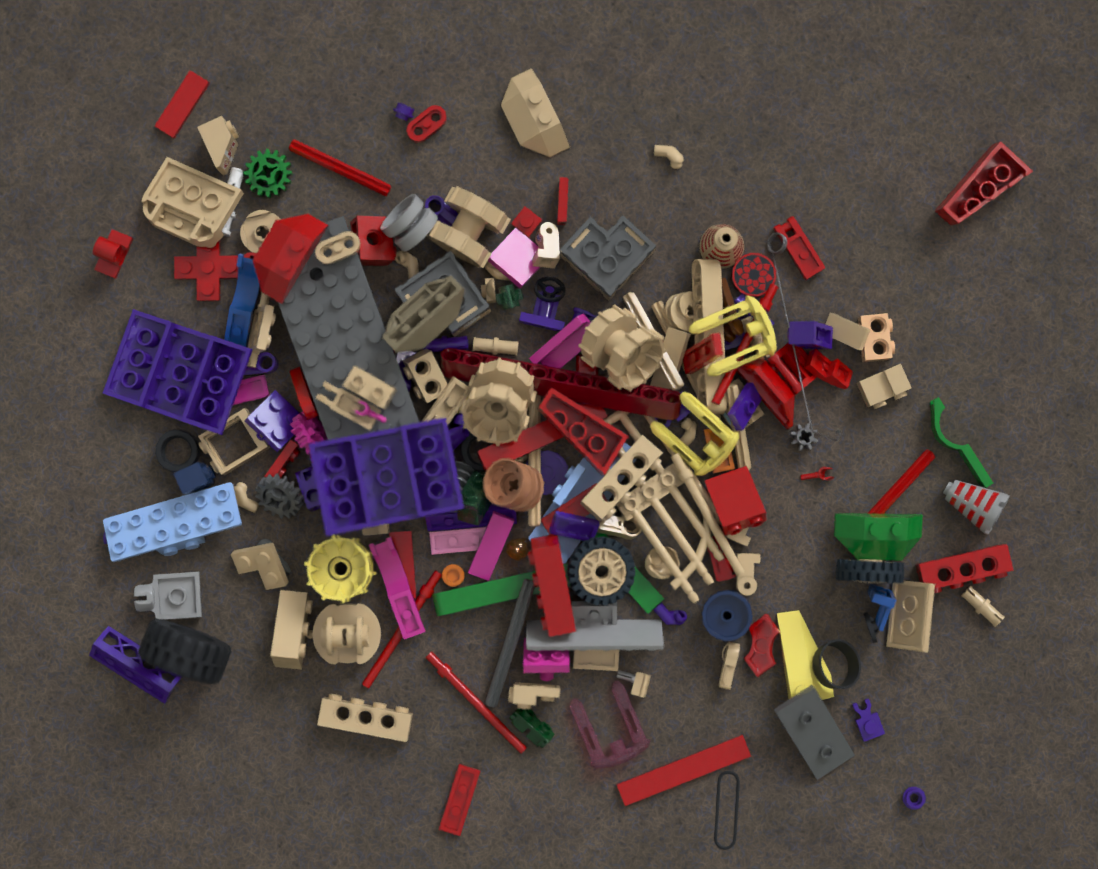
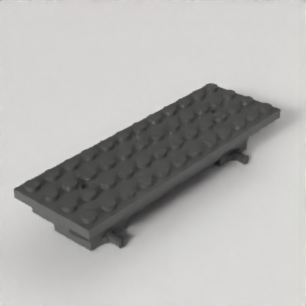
[258,216,419,440]

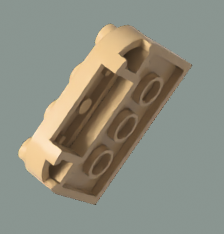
[141,157,244,248]

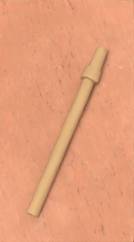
[670,453,745,576]

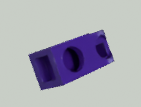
[295,466,321,512]

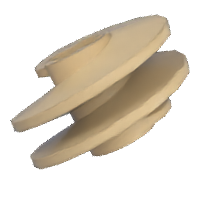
[664,291,694,332]

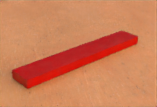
[477,404,608,472]
[617,735,751,806]

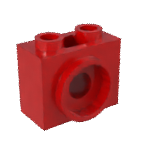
[350,216,397,266]

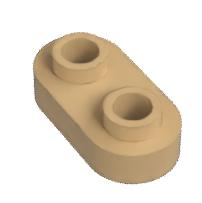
[315,232,361,264]

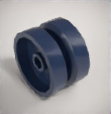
[702,590,752,641]

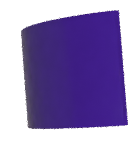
[103,309,253,435]
[309,417,464,536]

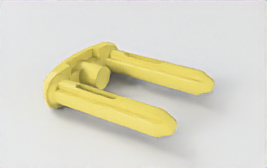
[689,296,777,376]
[650,392,739,476]

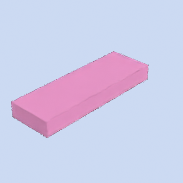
[429,527,486,555]

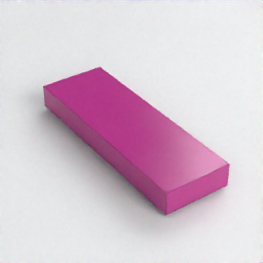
[468,511,514,581]

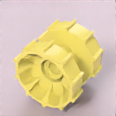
[304,535,377,603]

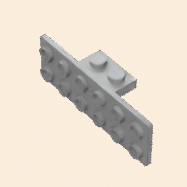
[526,601,664,651]

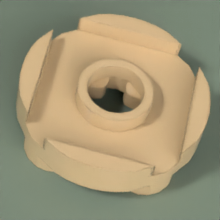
[240,210,280,253]

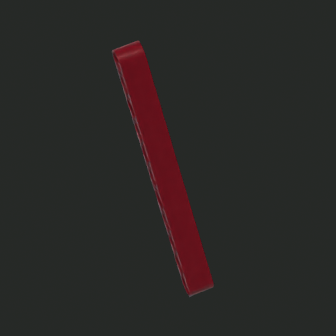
[440,348,682,420]

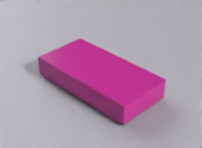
[233,375,270,405]

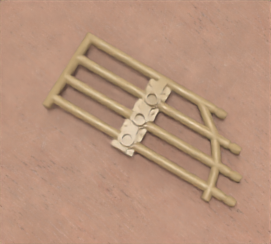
[604,410,724,604]

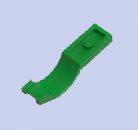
[930,397,993,488]
[582,533,664,614]

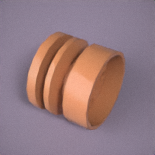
[483,458,544,512]

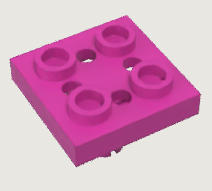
[524,638,569,681]

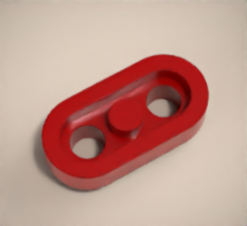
[407,105,447,143]

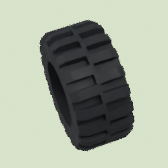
[138,619,232,684]

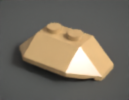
[501,69,570,157]

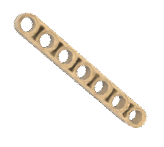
[692,259,727,415]

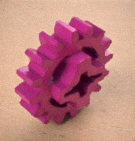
[290,411,328,454]

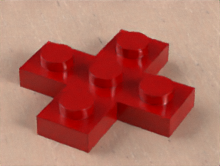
[174,240,238,301]

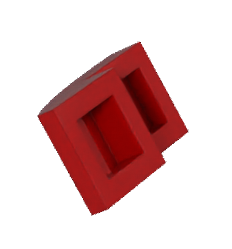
[804,348,853,389]

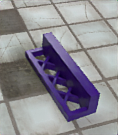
[425,492,517,531]
[89,626,182,704]

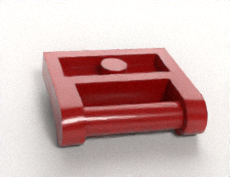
[767,342,817,395]

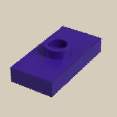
[727,383,762,431]
[549,511,600,541]

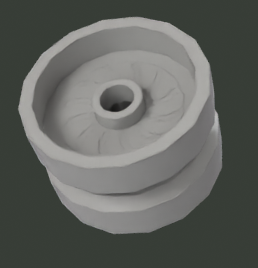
[380,194,438,252]

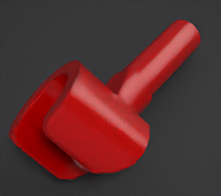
[801,467,834,481]

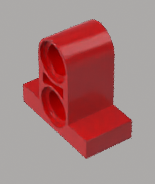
[93,229,134,279]

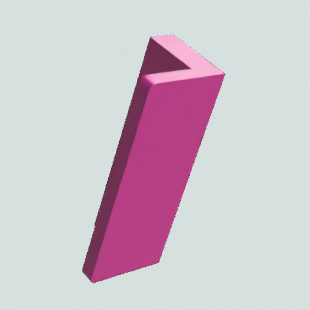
[529,313,591,369]

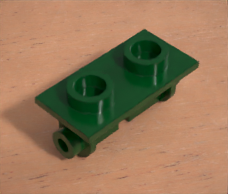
[509,708,555,748]

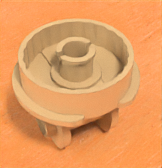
[313,603,381,664]

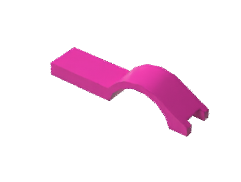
[369,537,425,639]

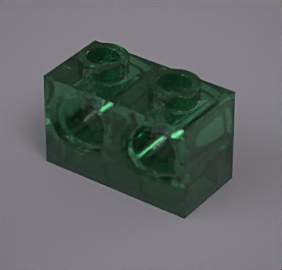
[457,470,492,526]

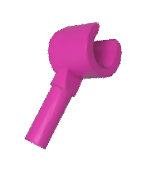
[354,401,387,423]

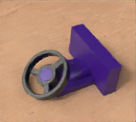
[519,277,566,332]

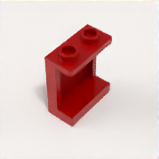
[704,466,767,535]

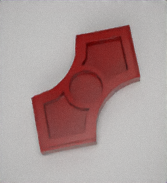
[744,614,781,677]

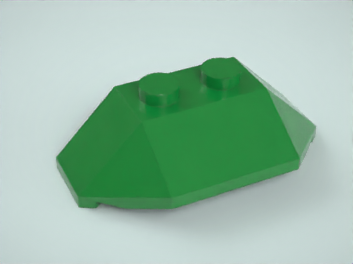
[834,513,923,561]

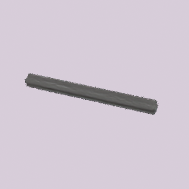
[485,579,535,708]

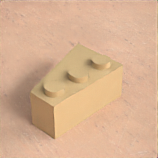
[271,590,312,670]

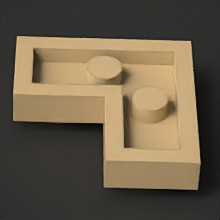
[231,543,289,590]

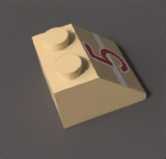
[197,116,239,176]

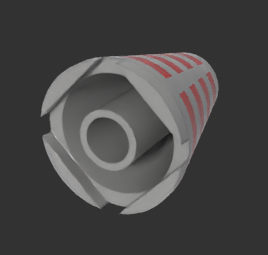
[943,480,1010,535]

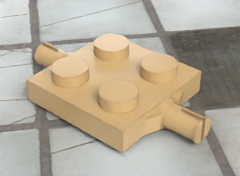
[247,292,276,368]

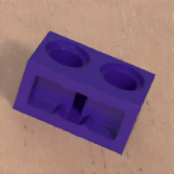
[787,321,833,349]

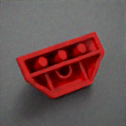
[253,214,328,304]
[736,358,795,430]

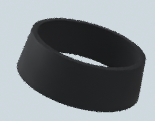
[812,639,861,689]

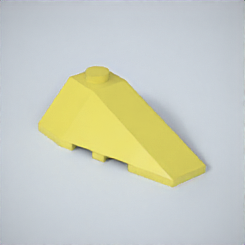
[777,610,834,700]

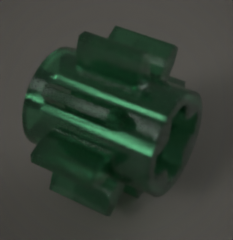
[495,284,523,310]

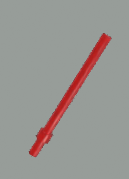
[711,284,779,406]
[362,570,442,688]
[425,651,527,754]

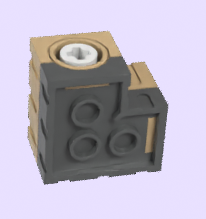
[560,215,656,301]
[395,251,491,337]

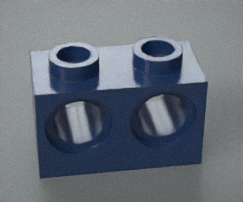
[173,462,216,495]

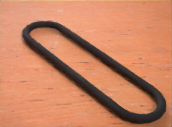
[714,770,740,850]

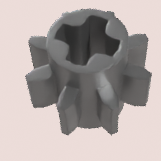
[790,423,818,451]

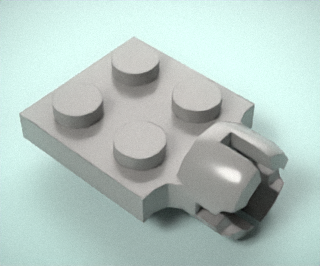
[134,572,202,620]

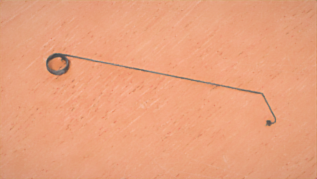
[767,233,842,441]

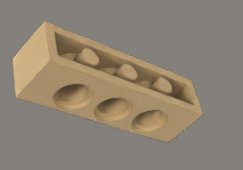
[580,435,662,522]
[317,694,413,742]

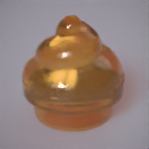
[506,538,529,561]

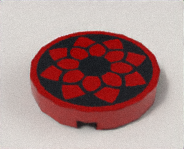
[732,253,776,297]

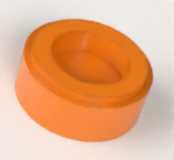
[442,564,465,587]

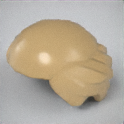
[645,546,680,579]

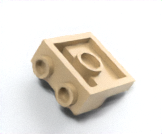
[508,682,560,709]

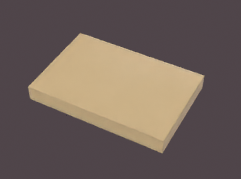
[886,581,935,652]

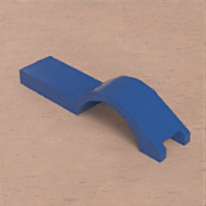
[224,254,260,347]

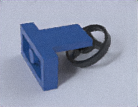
[863,583,896,643]

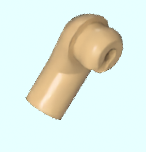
[654,145,684,169]
[395,251,419,279]
[680,418,697,446]
[234,482,259,513]

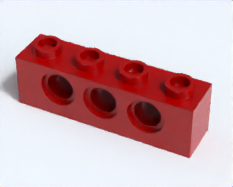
[915,544,1014,593]

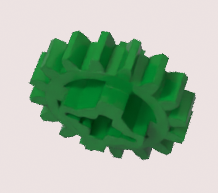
[243,149,293,198]

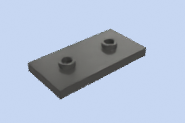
[774,685,855,780]

